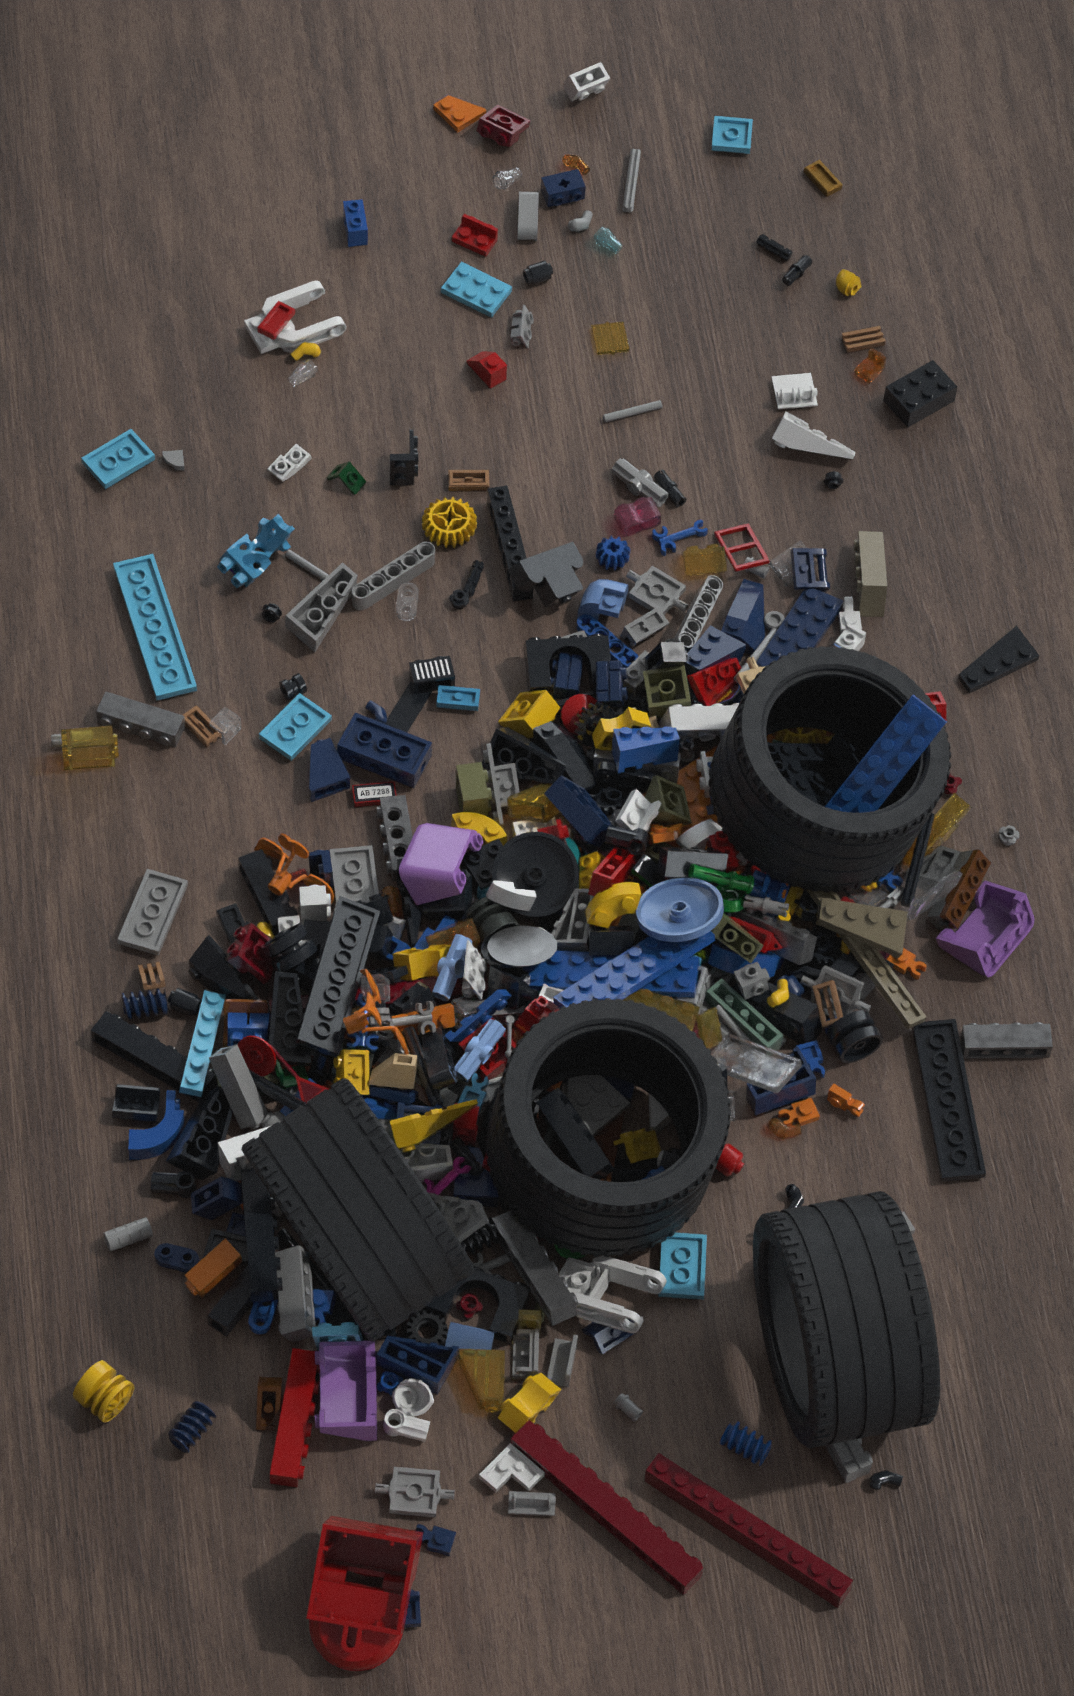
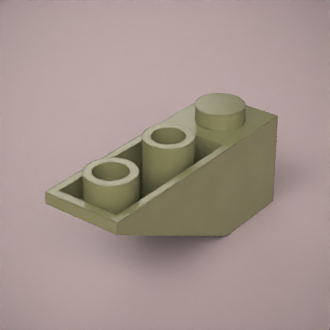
[711,913,764,963]

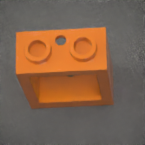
[185,1238,243,1298]

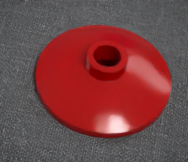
[561,694,597,736]
[237,1036,276,1076]

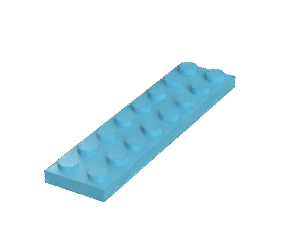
[113,554,197,701]

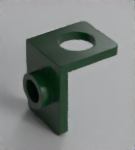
[326,461,366,495]
[275,1057,309,1089]

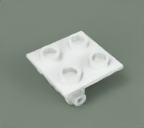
[772,373,818,409]
[462,940,487,1000]

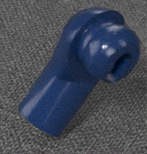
[365,700,387,723]

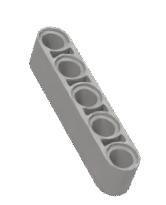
[352,542,435,610]
[672,575,723,653]

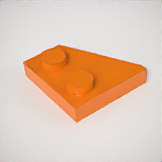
[433,95,486,133]

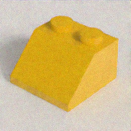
[498,690,561,738]

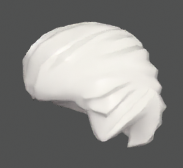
[392,1378,434,1417]

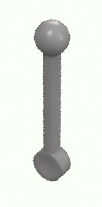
[505,1015,514,1058]

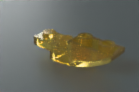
[902,793,972,866]

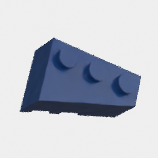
[611,726,680,773]

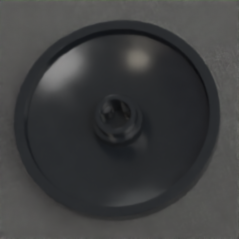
[492,832,579,918]

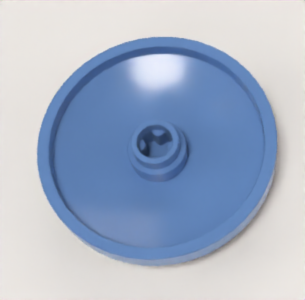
[636,878,724,942]

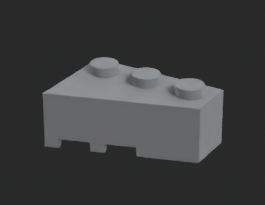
[551,889,595,952]

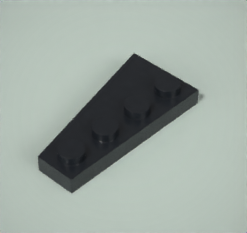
[958,625,1040,694]

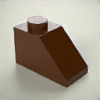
[256,1376,282,1431]

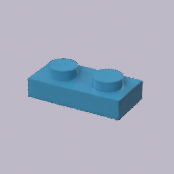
[436,685,480,711]

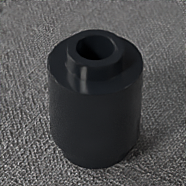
[523,260,553,285]
[168,988,202,1015]

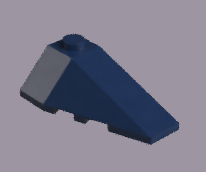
[721,579,765,655]

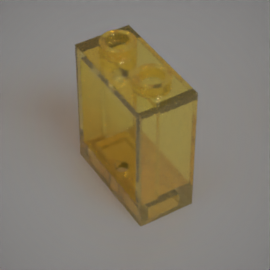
[61,726,119,770]

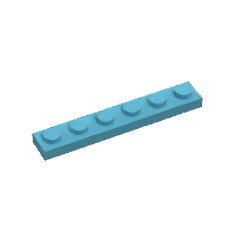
[179,990,226,1097]

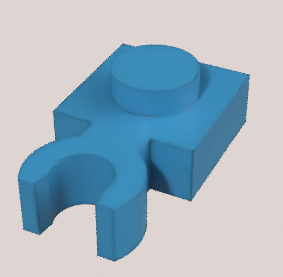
[458,1073,489,1115]

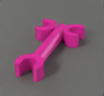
[424,1157,471,1196]

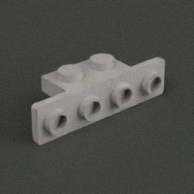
[483,743,521,829]

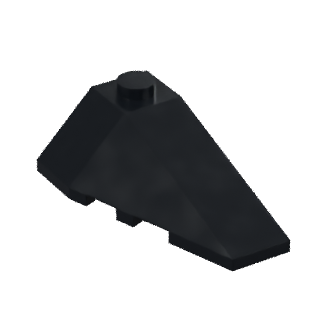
[396,859,423,948]

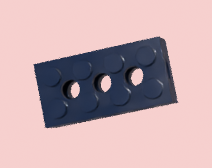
[337,712,432,788]

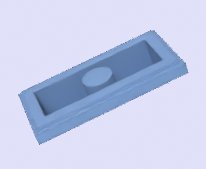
[445,1322,494,1358]

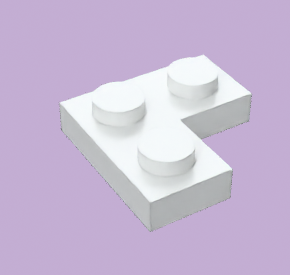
[479,1443,545,1492]

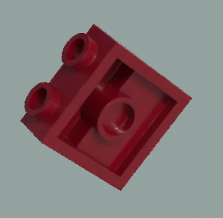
[476,105,531,147]
[227,923,280,984]

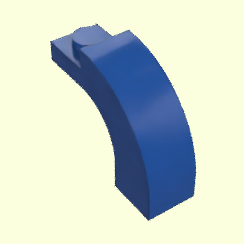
[708,942,784,977]
[128,1090,184,1160]

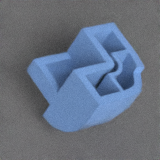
[577,579,628,621]

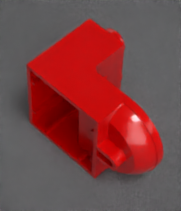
[306,1516,423,1671]

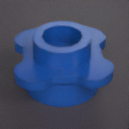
[377,1371,403,1396]

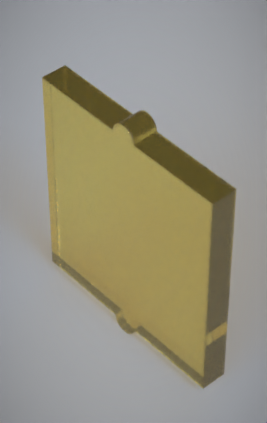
[591,321,630,355]
[696,1007,723,1049]

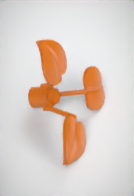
[254,833,334,905]
[343,969,409,1055]

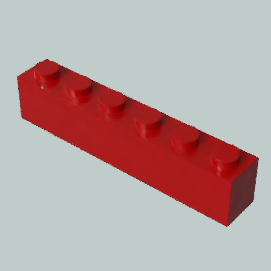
[270,1348,320,1487]

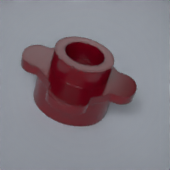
[944,774,962,794]
[456,1293,483,1319]

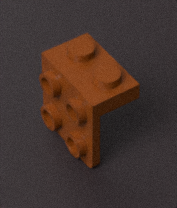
[223,999,268,1048]

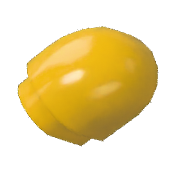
[836,269,862,296]

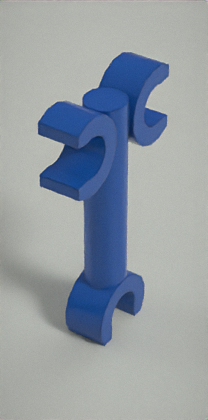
[652,520,708,556]
[346,993,379,1053]

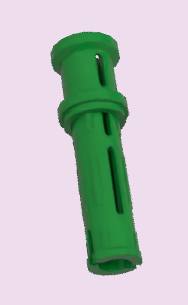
[688,864,754,894]

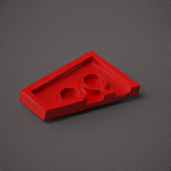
[687,658,741,706]

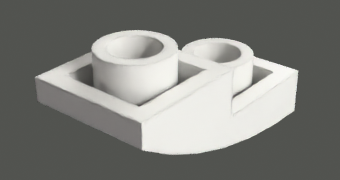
[268,444,312,482]
[676,819,722,850]
[486,881,536,911]

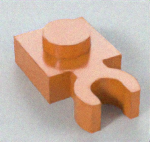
[886,948,927,980]
[827,1083,865,1117]
[778,1098,820,1128]

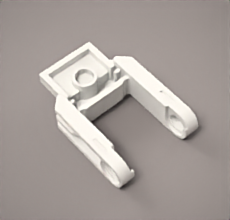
[244,281,347,354]
[558,1255,667,1333]

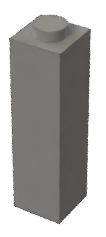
[209,1045,268,1129]

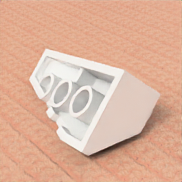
[772,411,855,459]

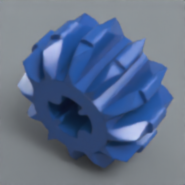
[595,536,630,571]

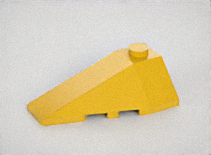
[390,1099,478,1153]

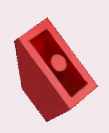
[466,351,507,389]

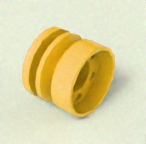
[73,1360,134,1423]

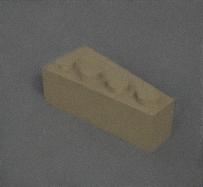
[853,531,887,617]
[816,898,908,959]

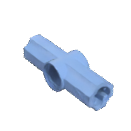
[432,934,473,1001]
[455,1018,506,1083]

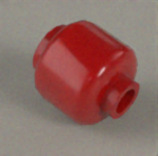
[715,1143,744,1177]

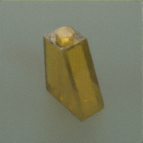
[507,783,560,824]
[458,1349,505,1412]

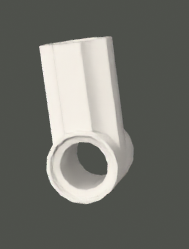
[383,1409,430,1442]

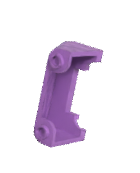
[399,823,483,905]
[936,881,1034,977]
[315,1341,377,1441]

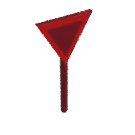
[270,1045,329,1103]

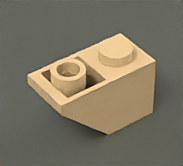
[369,1053,417,1090]

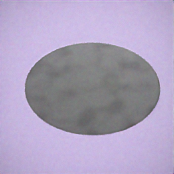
[487,926,557,966]

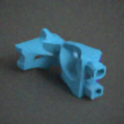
[217,514,295,588]

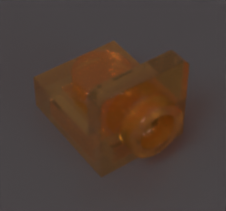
[854,348,887,384]

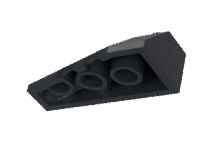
[533,721,597,791]
[482,727,567,784]
[188,935,259,1000]

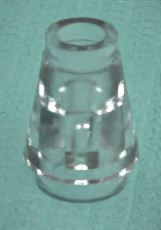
[493,167,522,190]
[288,359,318,387]

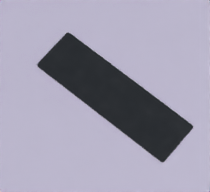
[384,681,433,732]

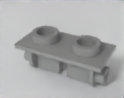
[510,305,533,348]
[508,1491,556,1516]

